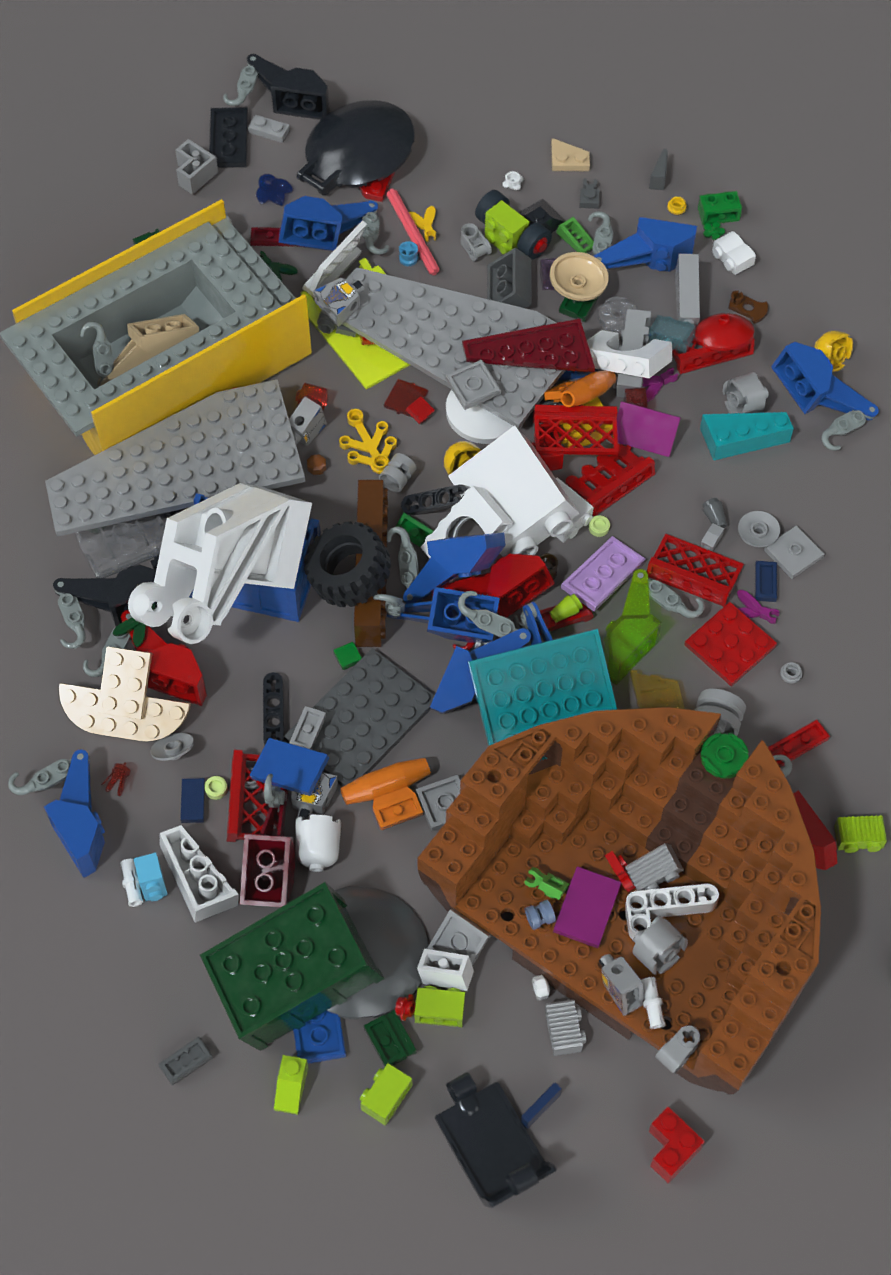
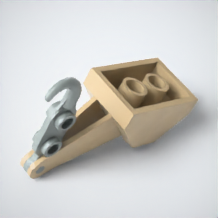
[81,314,199,387]

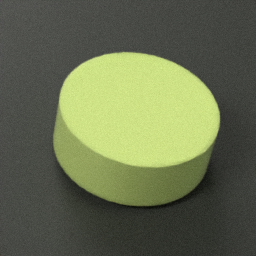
[589,515,610,537]
[204,776,228,800]

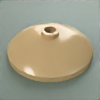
[550,252,609,301]

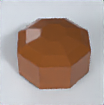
[307,454,326,475]

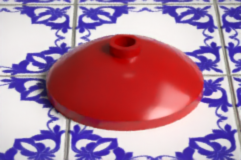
[694,313,754,351]

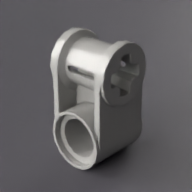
[460,223,492,261]
[655,1026,700,1074]

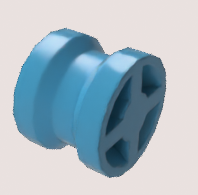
[399,241,418,266]

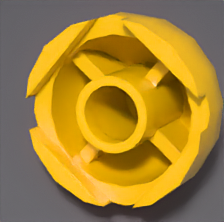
[815,331,853,372]
[444,441,482,475]

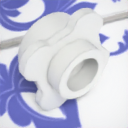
[502,171,523,190]

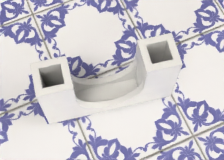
[587,330,672,378]
[421,486,514,583]

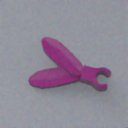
[642,368,678,402]
[737,590,779,624]

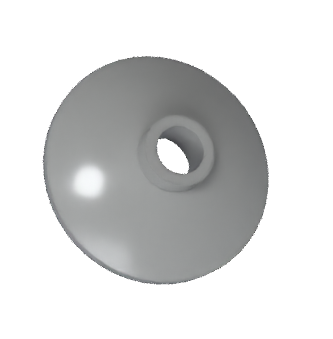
[738,511,780,548]
[150,733,194,761]

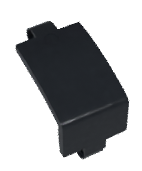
[435,1072,557,1208]

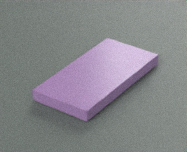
[561,536,646,612]

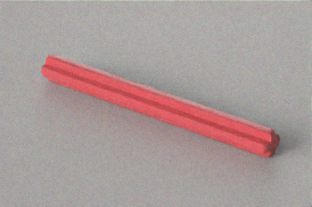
[386,188,440,276]

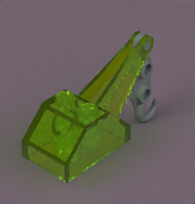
[604,569,704,685]

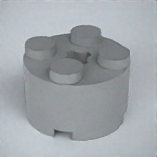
[723,372,769,414]
[633,916,688,975]

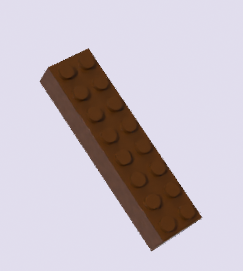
[354,480,388,647]

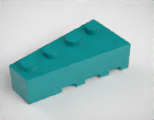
[700,412,794,461]

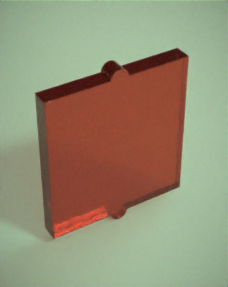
[383,379,428,418]

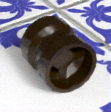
[539,553,558,580]

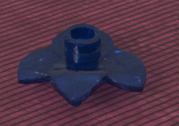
[256,174,293,206]

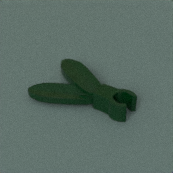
[260,251,298,282]
[113,604,156,647]

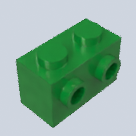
[698,191,742,226]

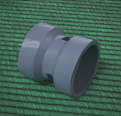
[525,900,556,930]

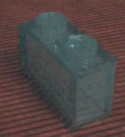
[649,315,695,353]

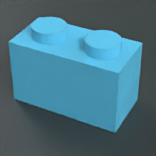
[134,853,168,901]

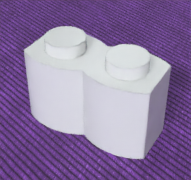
[712,231,756,275]

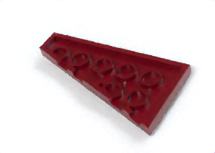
[462,319,595,372]

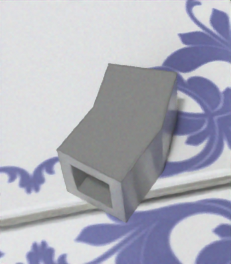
[701,523,724,552]

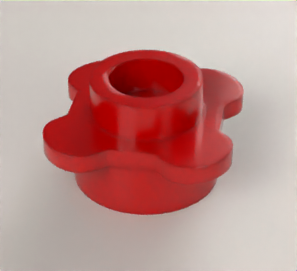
[395,994,416,1021]

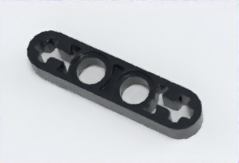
[401,484,470,515]
[263,672,284,746]

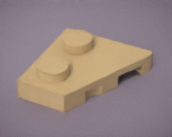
[551,139,590,171]

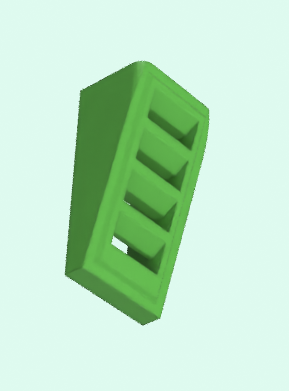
[556,217,594,253]

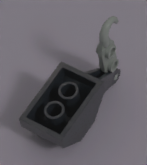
[223,54,329,120]
[53,564,157,649]

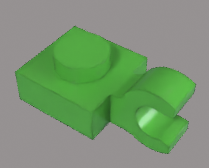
[524,867,569,900]

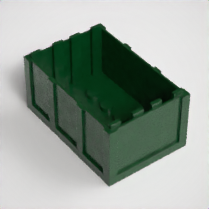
[200,882,385,1051]

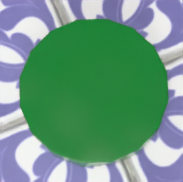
[700,733,749,779]

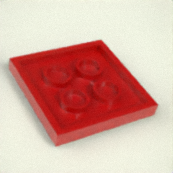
[684,602,777,687]

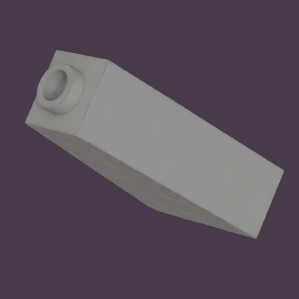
[675,254,700,328]

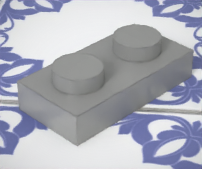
[248,115,290,143]
[289,706,326,750]

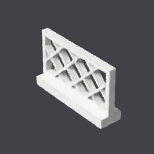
[302,220,367,298]

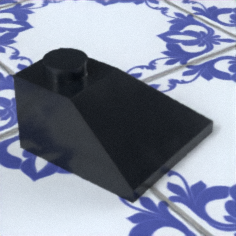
[519,199,565,233]

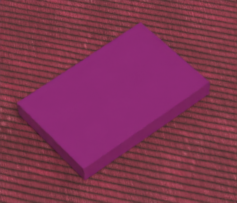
[611,401,681,457]
[553,867,621,948]

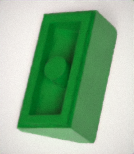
[395,513,435,547]

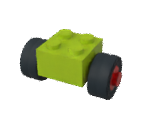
[475,190,552,260]

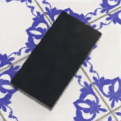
[209,107,248,168]

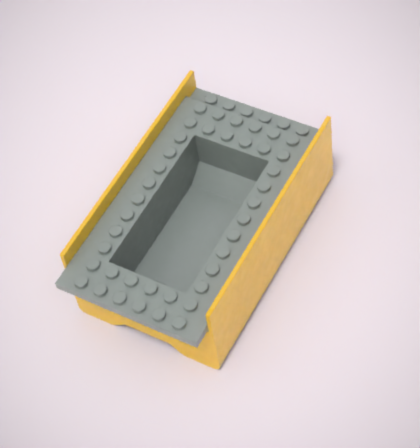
[0,199,312,455]

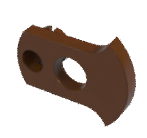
[729,290,768,324]

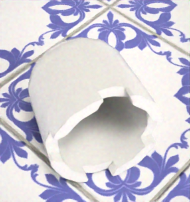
[295,815,341,872]

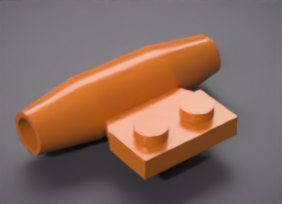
[544,370,616,407]
[340,757,431,830]

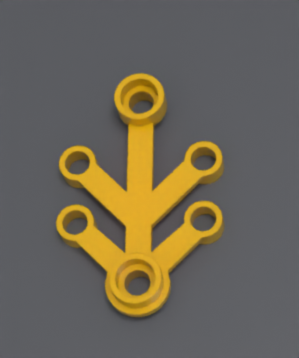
[339,409,397,474]

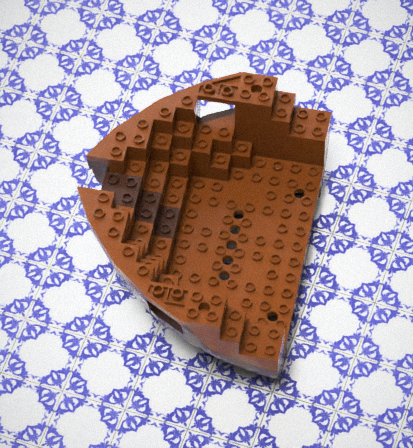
[417,707,821,1095]

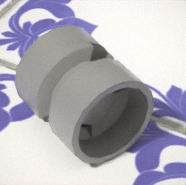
[379,453,417,493]

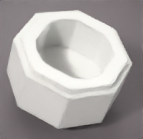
[532,975,550,1000]

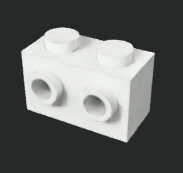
[417,949,474,991]

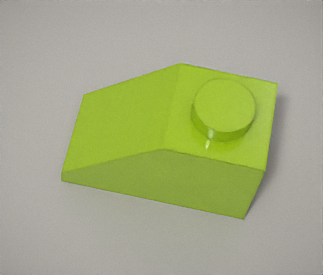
[274,1055,308,1115]

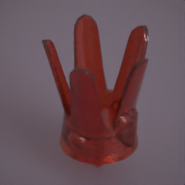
[101,762,131,797]

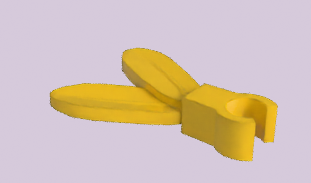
[409,206,436,242]

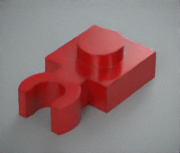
[604,851,636,893]

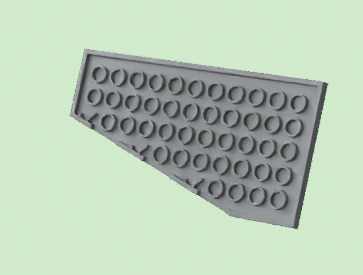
[321,267,565,429]
[45,379,305,537]

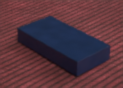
[755,561,777,602]
[181,778,205,823]
[521,1082,562,1129]

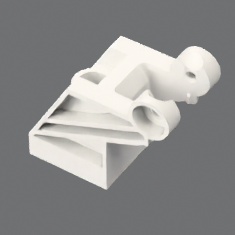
[128,483,312,644]

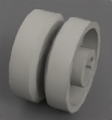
[695,688,746,736]

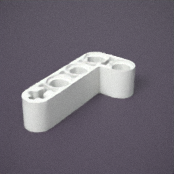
[625,884,719,940]

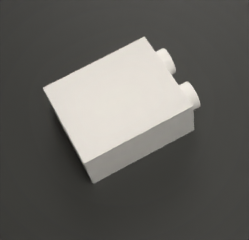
[448,426,580,557]

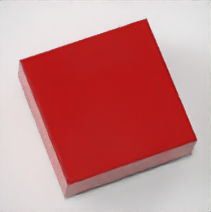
[406,396,435,424]

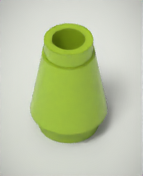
[549,594,583,623]

